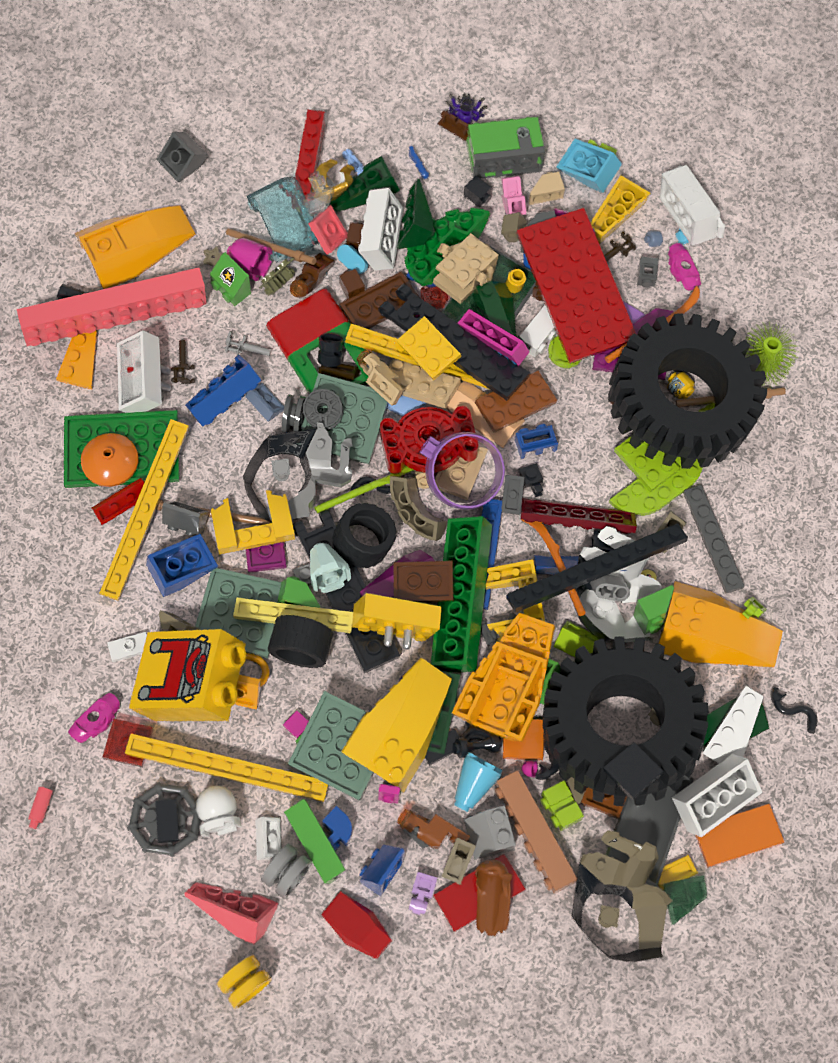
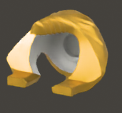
[312,159,354,202]

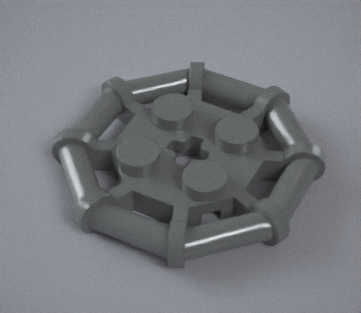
[127,782,201,857]

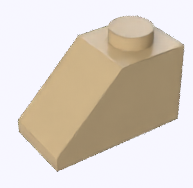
[529,172,565,205]

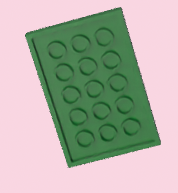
[64,410,180,488]

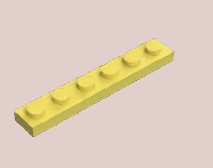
[233,597,353,633]

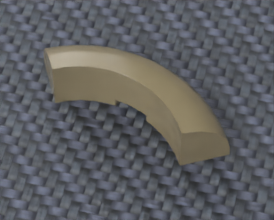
[390,476,447,541]

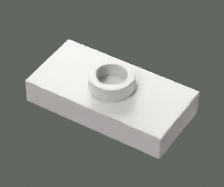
[107,632,147,663]

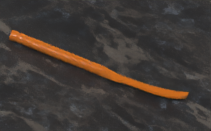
[605,286,700,363]
[521,519,586,616]

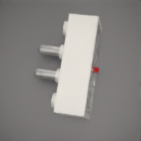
[117,330,171,413]

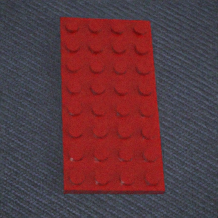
[516,208,637,364]

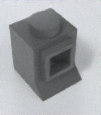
[637,257,659,288]

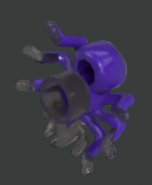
[445,93,488,124]

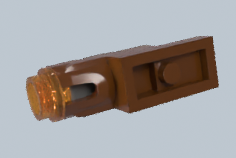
[290,253,335,298]

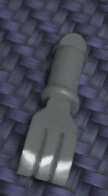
[481,617,498,645]

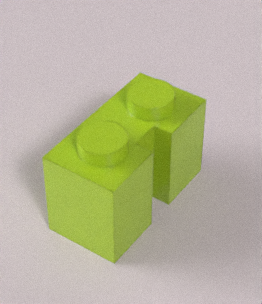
[540,781,584,831]

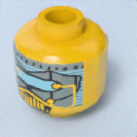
[667,372,695,399]

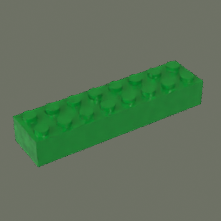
[430,516,492,673]

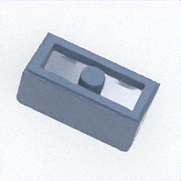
[245,383,284,422]

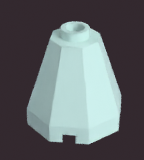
[310,543,351,593]

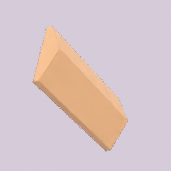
[446,381,525,448]

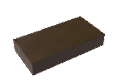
[319,364,360,381]

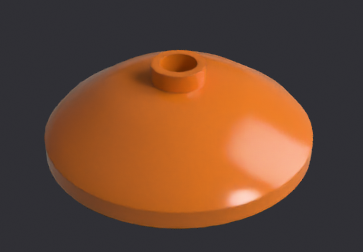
[81,433,139,487]

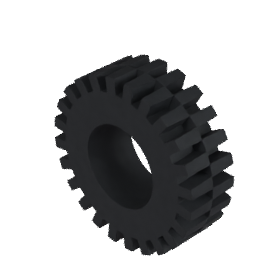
[608,313,767,469]
[543,636,709,806]

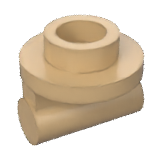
[415,471,429,489]

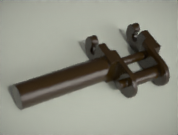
[604,232,636,262]
[171,340,195,384]

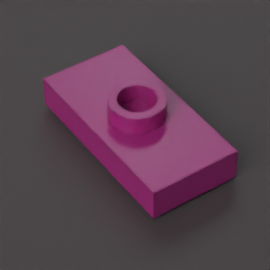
[378,784,400,804]

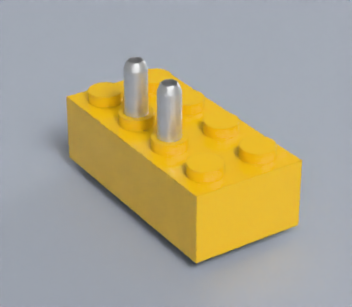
[352,593,441,650]

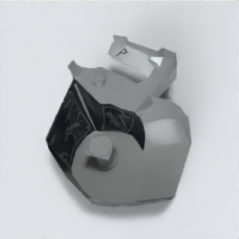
[243,422,353,522]

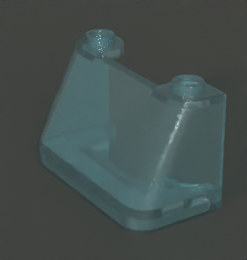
[246,176,320,263]

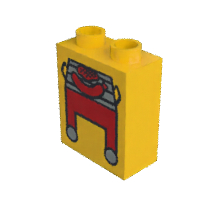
[129,629,246,721]

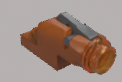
[397,809,470,849]

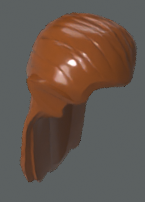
[475,859,512,936]

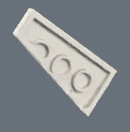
[702,685,763,764]

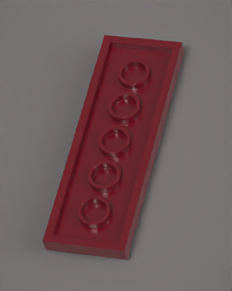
[520,498,637,534]

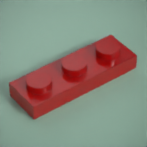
[92,478,144,525]

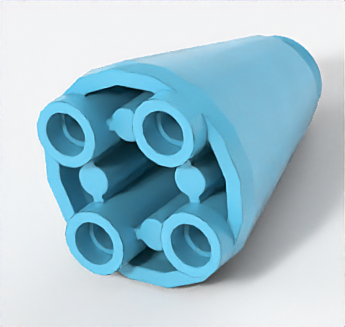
[454,752,503,812]

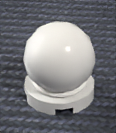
[196,785,242,837]

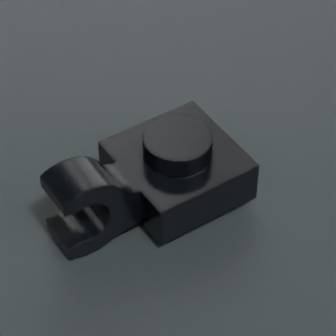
[519,463,543,498]

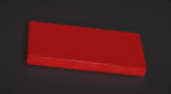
[433,854,526,933]

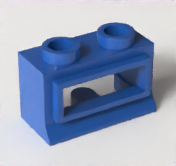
[515,424,558,459]

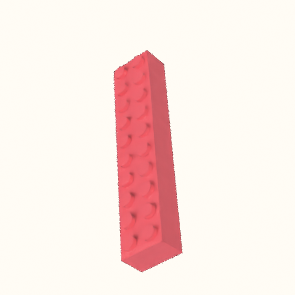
[16,268,207,346]

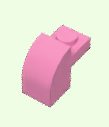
[501,176,527,215]

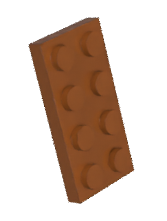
[475,371,557,433]

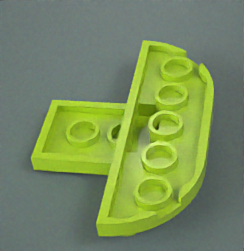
[609,435,703,516]

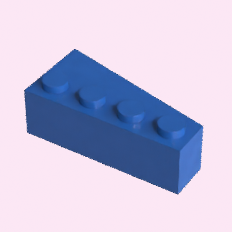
[185,354,262,427]

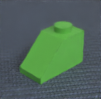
[277,576,320,608]

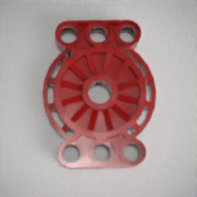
[380,406,478,474]

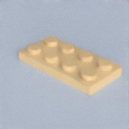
[388,359,461,409]

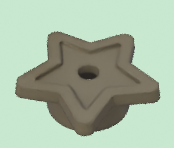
[203,246,222,267]

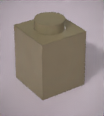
[501,212,527,243]

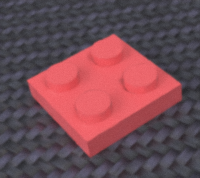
[308,205,348,255]

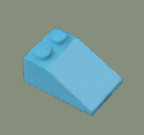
[556,139,622,193]

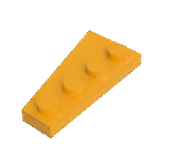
[56,330,97,390]

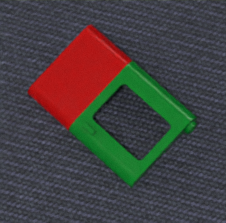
[266,289,370,394]

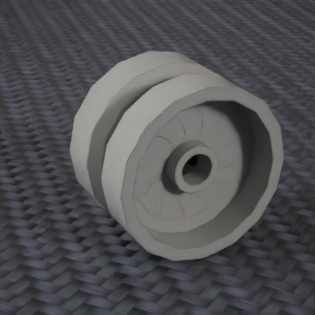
[261,844,312,899]

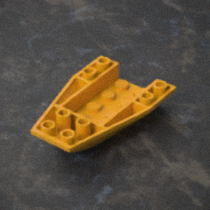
[75,206,195,289]

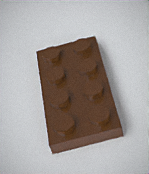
[340,271,419,329]

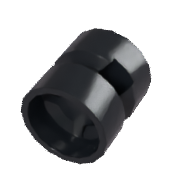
[318,333,343,367]

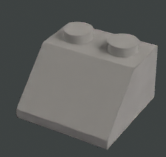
[464,806,516,860]

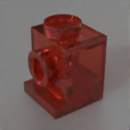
[420,286,448,309]

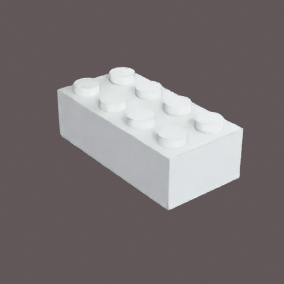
[359,188,403,271]
[672,754,763,837]

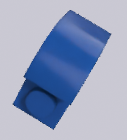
[322,806,352,851]

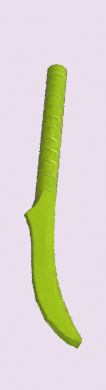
[314,466,413,514]

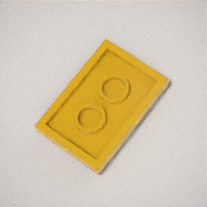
[397,316,462,381]

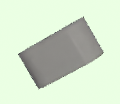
[590,575,630,602]

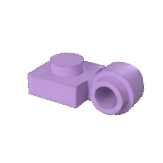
[409,872,437,915]

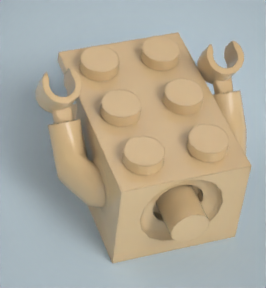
[433,234,499,304]

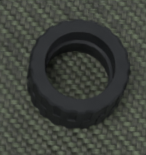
[332,503,397,568]
[267,615,333,668]

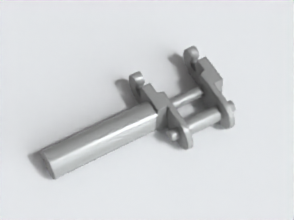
[224,331,271,356]

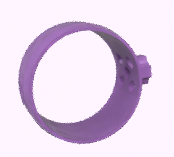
[419,432,505,509]

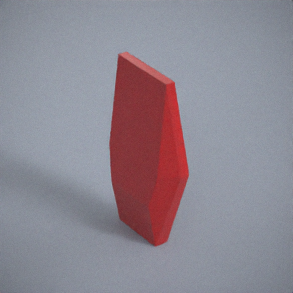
[321,891,393,960]

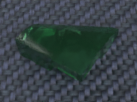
[663,875,707,925]

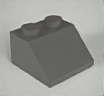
[156,132,208,182]
[162,501,209,536]

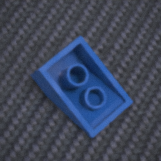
[146,534,218,597]
[359,845,405,897]

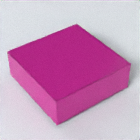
[283,711,309,739]

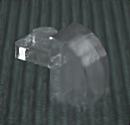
[303,171,334,216]

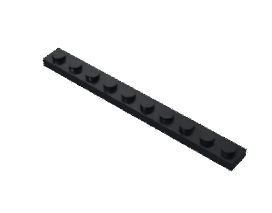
[506,523,688,613]

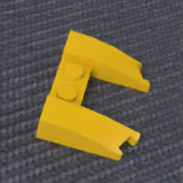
[211,490,295,555]
[485,559,545,641]

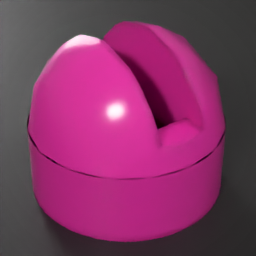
[521,761,538,778]

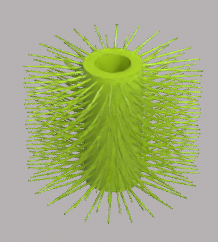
[745,322,800,388]

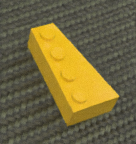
[590,175,651,245]

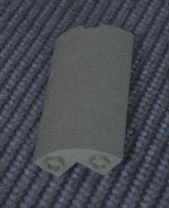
[605,775,694,887]

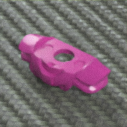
[668,243,702,291]
[68,693,120,743]

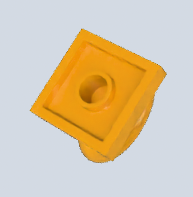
[235,653,270,710]

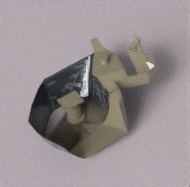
[571,830,673,962]

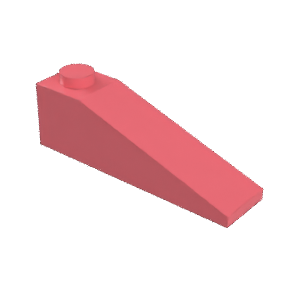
[185,883,278,944]

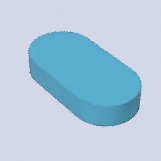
[337,245,368,274]

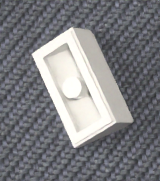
[255,817,281,860]

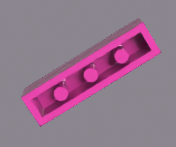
[458,309,530,366]

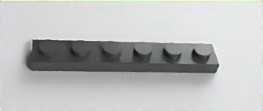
[683,485,745,594]

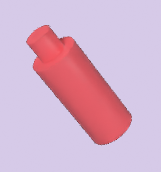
[28,787,53,829]

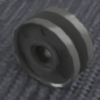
[303,389,343,431]
[282,394,306,433]

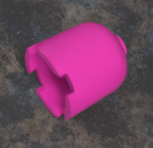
[227,238,273,281]

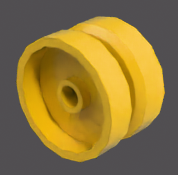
[216,955,272,1009]

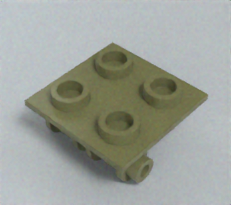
[259,258,295,296]

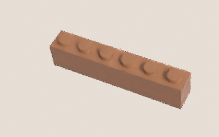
[494,770,577,894]

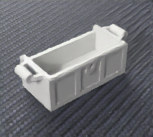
[659,165,725,246]

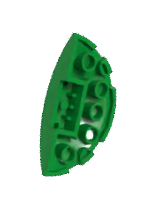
[404,208,490,286]

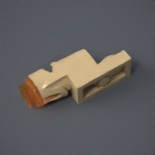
[357,350,404,406]

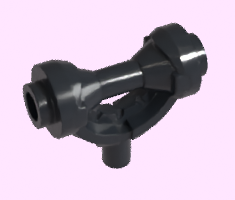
[453,722,502,758]

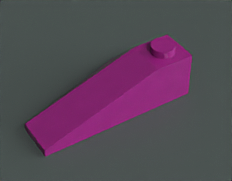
[360,549,434,598]

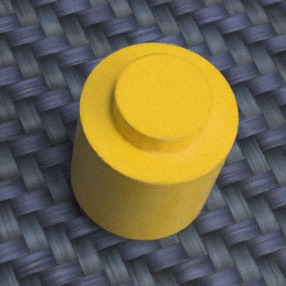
[506,269,526,293]

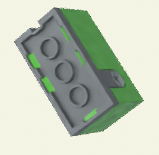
[466,117,545,179]

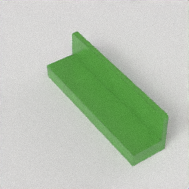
[284,799,345,884]

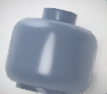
[644,230,663,247]

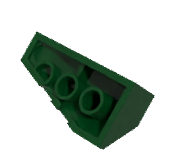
[397,178,435,249]

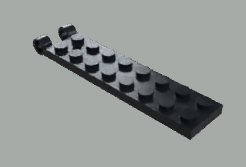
[378,284,530,401]
[293,509,400,674]

